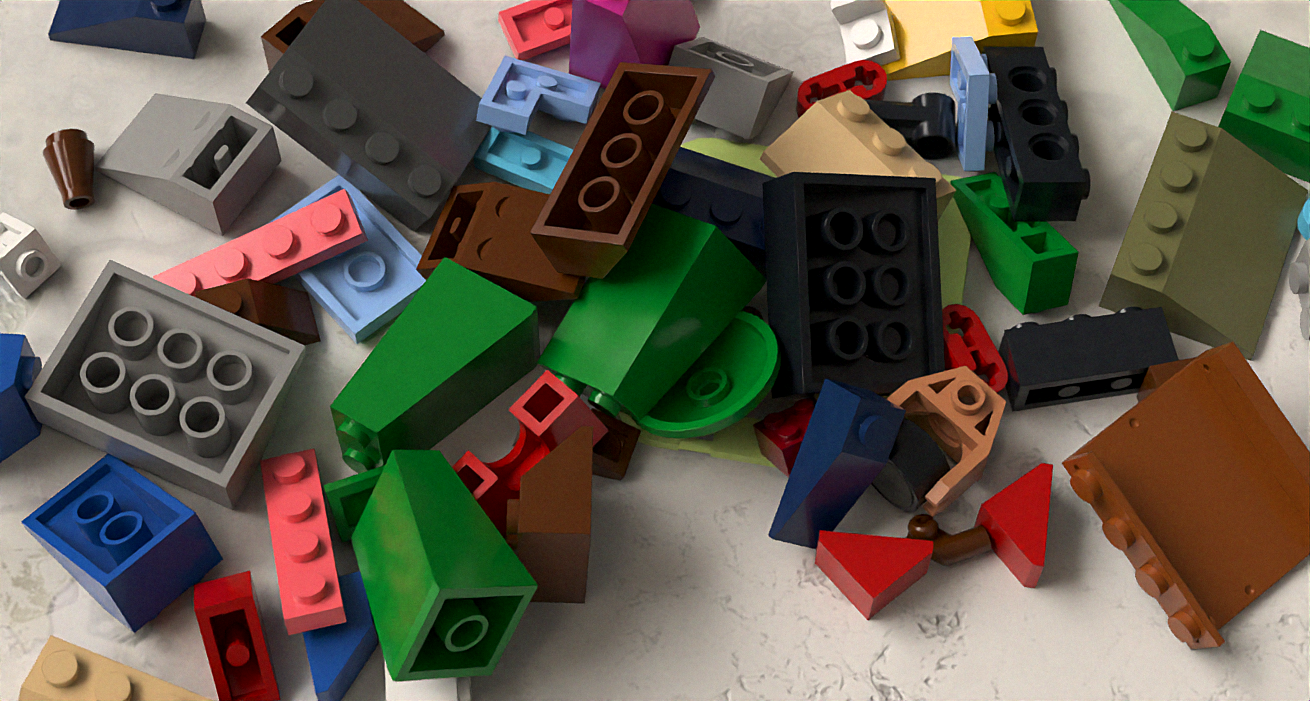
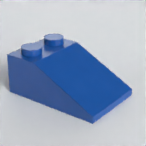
[21,454,223,633]

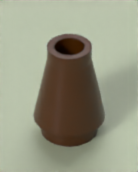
[42,129,95,210]

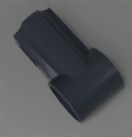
[865,92,956,160]

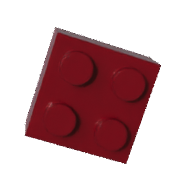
[753,397,817,478]

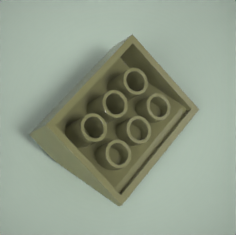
[1099,111,1308,361]

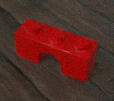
[452,370,609,538]

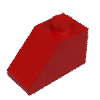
[194,571,281,701]

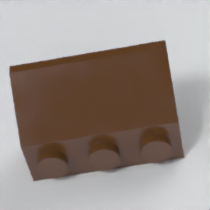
[506,426,593,604]

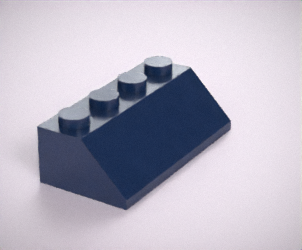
[652,147,775,278]

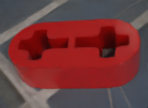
[796,60,887,118]
[942,304,1008,403]

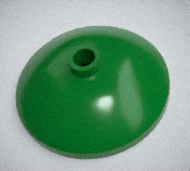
[631,311,781,438]

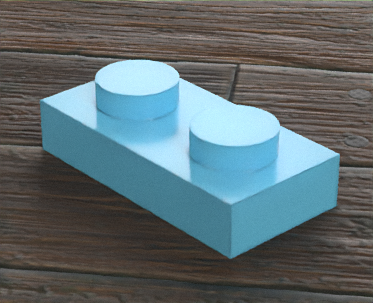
[473,127,574,194]

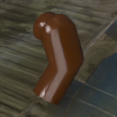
[906,514,991,566]

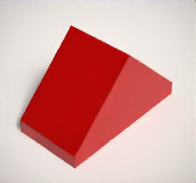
[974,463,1053,589]
[815,530,933,620]

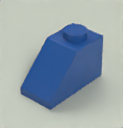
[303,571,379,701]

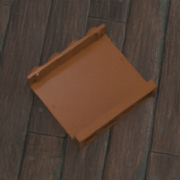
[1062,342,1310,649]

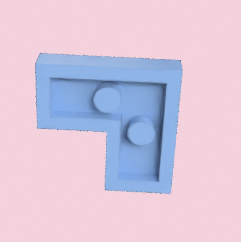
[950,36,997,171]
[476,56,601,135]

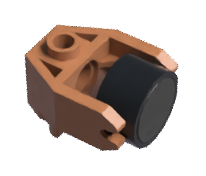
[871,366,1006,517]

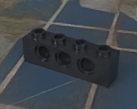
[982,46,1091,222]

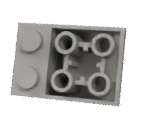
[95,93,281,236]

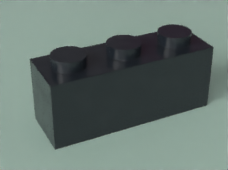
[998,306,1179,412]

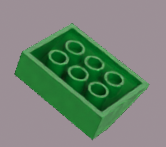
[1218,30,1310,183]

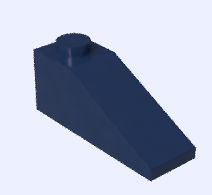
[48,0,206,59]
[768,378,906,549]

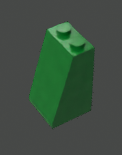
[537,204,766,420]
[330,257,541,474]
[351,450,538,682]

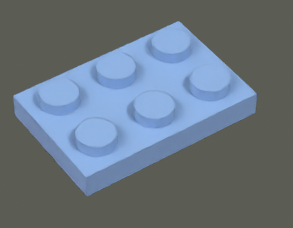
[268,175,426,344]

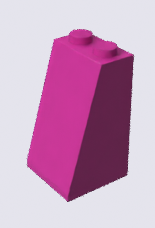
[569,0,700,89]

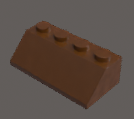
[530,62,715,279]

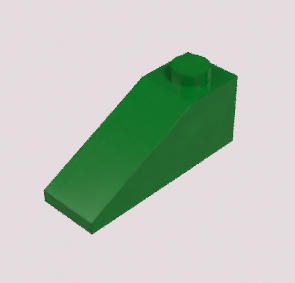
[1108,0,1231,111]
[950,172,1079,315]

